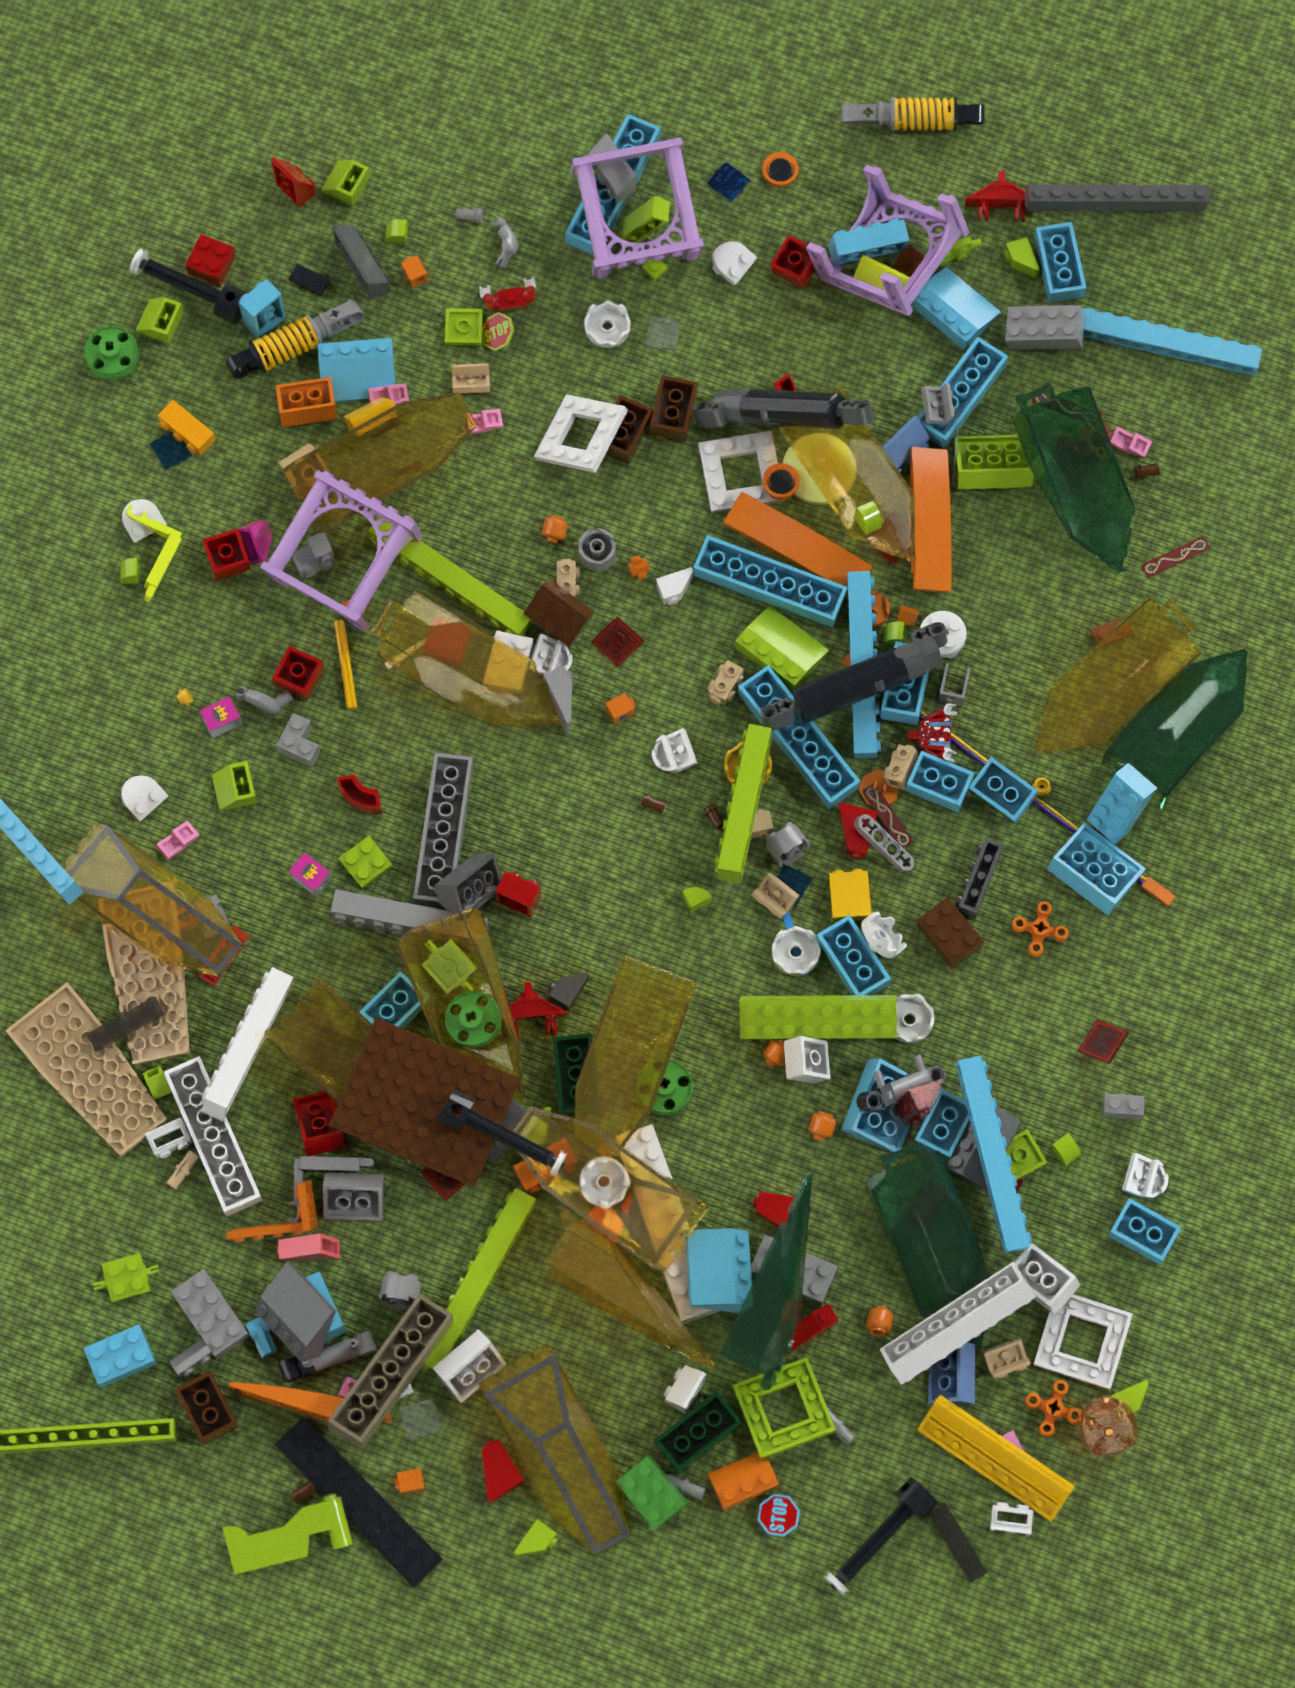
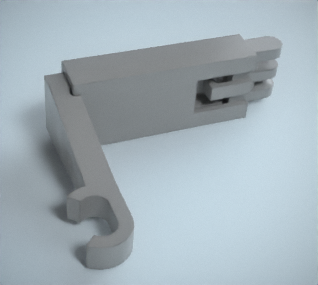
[288,1156,375,1222]

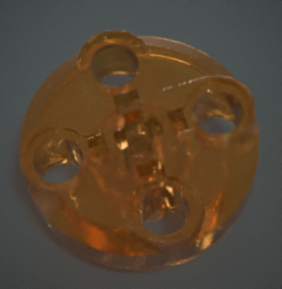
[1078,1397,1138,1455]

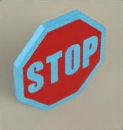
[758,1494,800,1537]

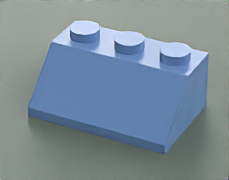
[874,416,930,481]
[928,1342,975,1406]

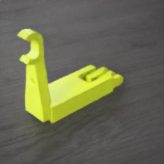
[126,504,182,602]

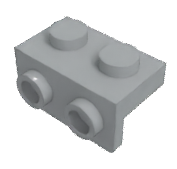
[921,383,955,425]
[170,1339,214,1378]

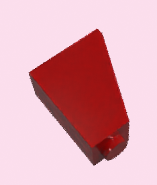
[839,802,878,860]
[753,1191,806,1241]
[481,1439,525,1504]

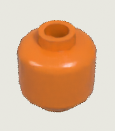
[542,515,568,544]
[763,1039,785,1068]
[808,1111,836,1141]
[866,1305,893,1337]

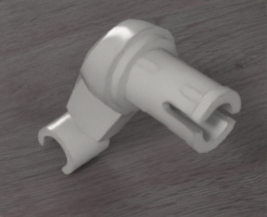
[491,216,518,269]
[235,686,293,714]

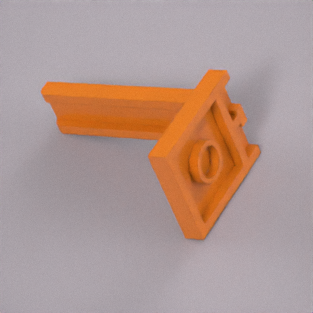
[227,1179,318,1242]

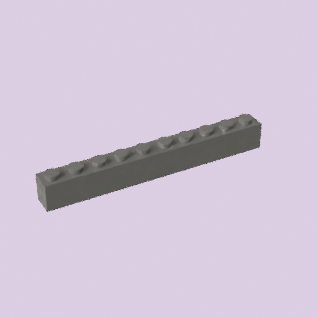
[1024,184,1210,211]

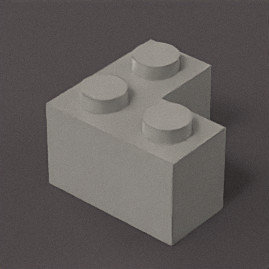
[292,532,336,579]
[276,713,320,768]

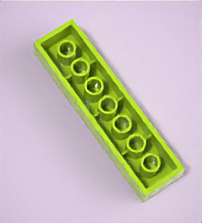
[715,724,772,884]
[739,995,898,1039]

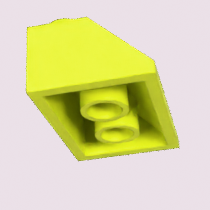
[853,255,910,290]

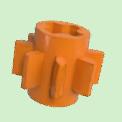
[627,555,650,580]

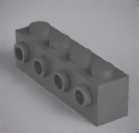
[956,838,1004,919]

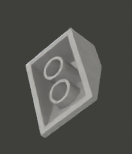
[542,666,574,736]

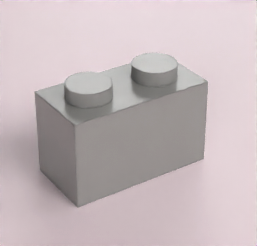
[1102,1093,1144,1120]

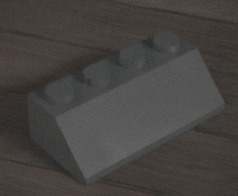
[332,225,390,301]
[434,853,501,921]
[945,1107,1021,1190]

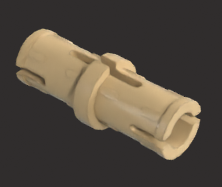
[166,1151,199,1190]

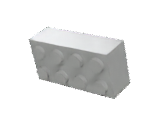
[1005,305,1085,350]
[751,1235,838,1306]
[171,1269,250,1360]

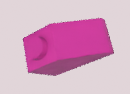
[238,519,272,564]

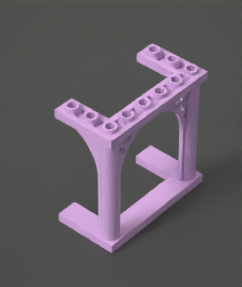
[571,137,704,279]
[806,165,969,316]
[260,470,423,633]

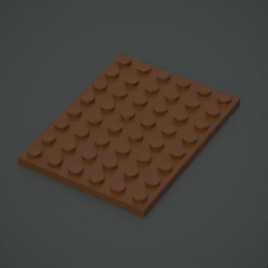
[329,1017,521,1188]

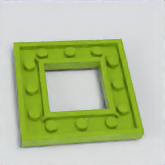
[733,1357,836,1460]

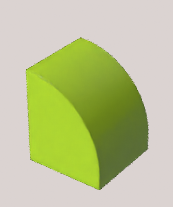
[384,219,408,244]
[854,501,882,535]
[120,558,140,584]
[883,622,904,646]
[682,887,712,913]
[143,1065,172,1100]
[1051,1133,1081,1167]

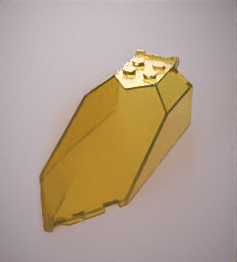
[778,386,915,562]
[370,591,560,726]
[1035,595,1202,753]
[546,1209,717,1371]

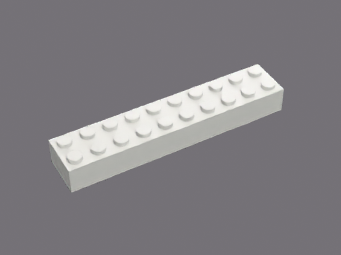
[615,1124,719,1325]

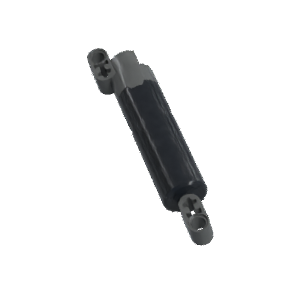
[693,388,875,429]
[760,622,948,731]

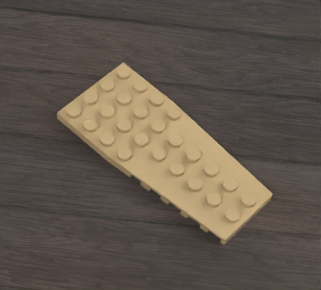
[98,882,190,1065]
[5,982,167,1157]

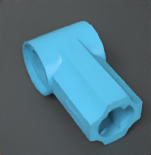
[245,1317,278,1358]

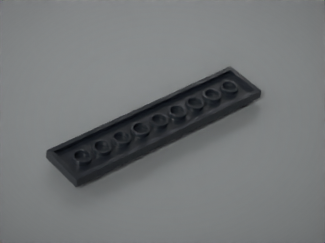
[274,1416,443,1589]

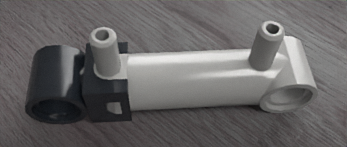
[857,1055,946,1111]
[278,1331,377,1383]

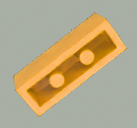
[158,400,216,456]

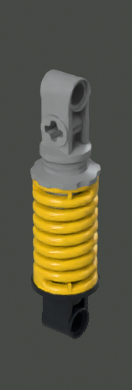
[841,97,985,132]
[226,300,364,379]

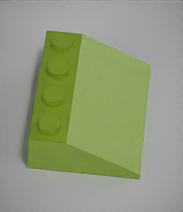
[954,434,1034,490]
[735,606,829,692]

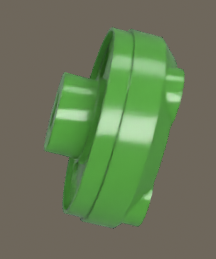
[85,326,139,380]
[445,991,503,1049]
[636,1059,693,1117]

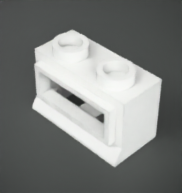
[145,1117,192,1159]
[989,1502,1033,1537]

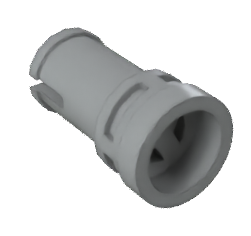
[456,208,483,223]

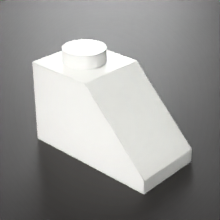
[656,567,693,605]

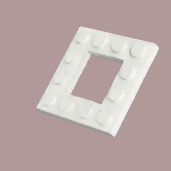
[534,394,628,473]
[698,431,785,514]
[1033,1294,1133,1390]

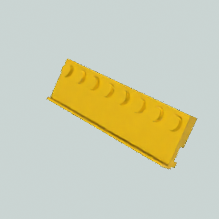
[917,1395,1075,1522]

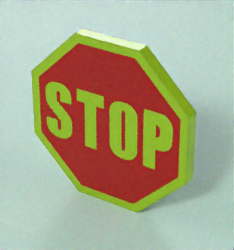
[482,312,514,351]

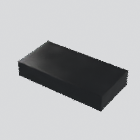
[288,264,330,296]

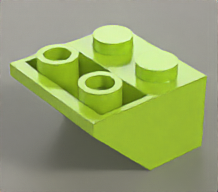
[321,160,370,206]
[135,297,184,344]
[212,761,257,811]

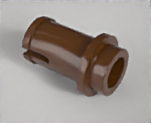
[1135,463,1160,480]
[641,794,666,814]
[704,804,724,830]
[290,1480,317,1504]

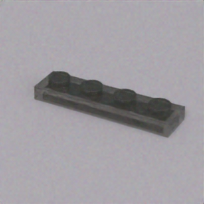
[87,996,165,1052]
[928,1503,988,1583]

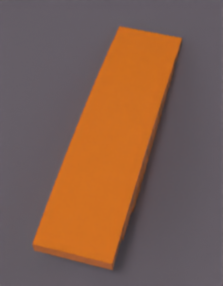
[909,447,952,593]
[723,491,873,595]
[229,1382,392,1425]

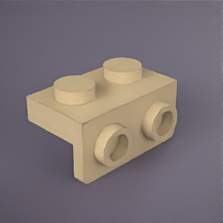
[452,363,490,394]
[752,872,800,918]
[982,1338,1031,1379]

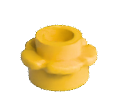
[177,688,194,706]
[1032,778,1051,796]

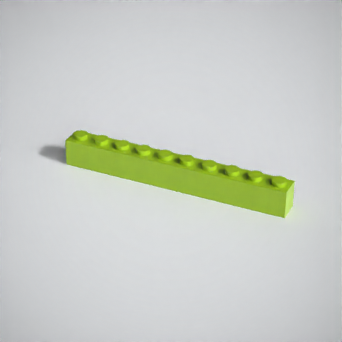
[368,517,533,636]
[423,1188,537,1372]
[0,1418,177,1454]

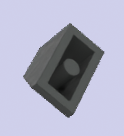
[548,972,589,1012]

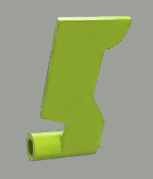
[223,1493,353,1575]

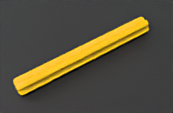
[334,620,357,710]

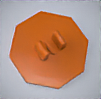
[859,769,899,806]

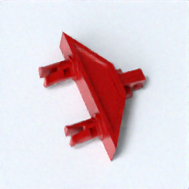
[964,171,1026,223]
[502,982,570,1039]

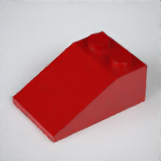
[270,157,316,207]
[293,1090,345,1156]

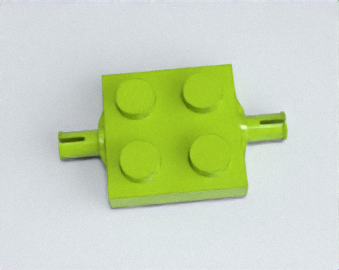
[921,236,983,266]
[422,939,477,994]
[92,1253,160,1303]

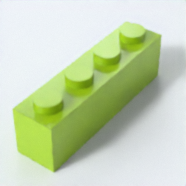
[617,196,670,243]

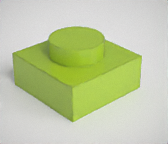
[642,259,668,281]

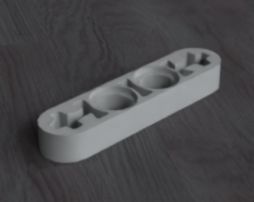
[854,814,914,872]

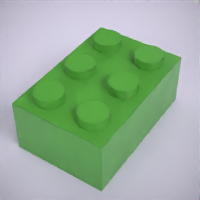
[616,1456,689,1530]

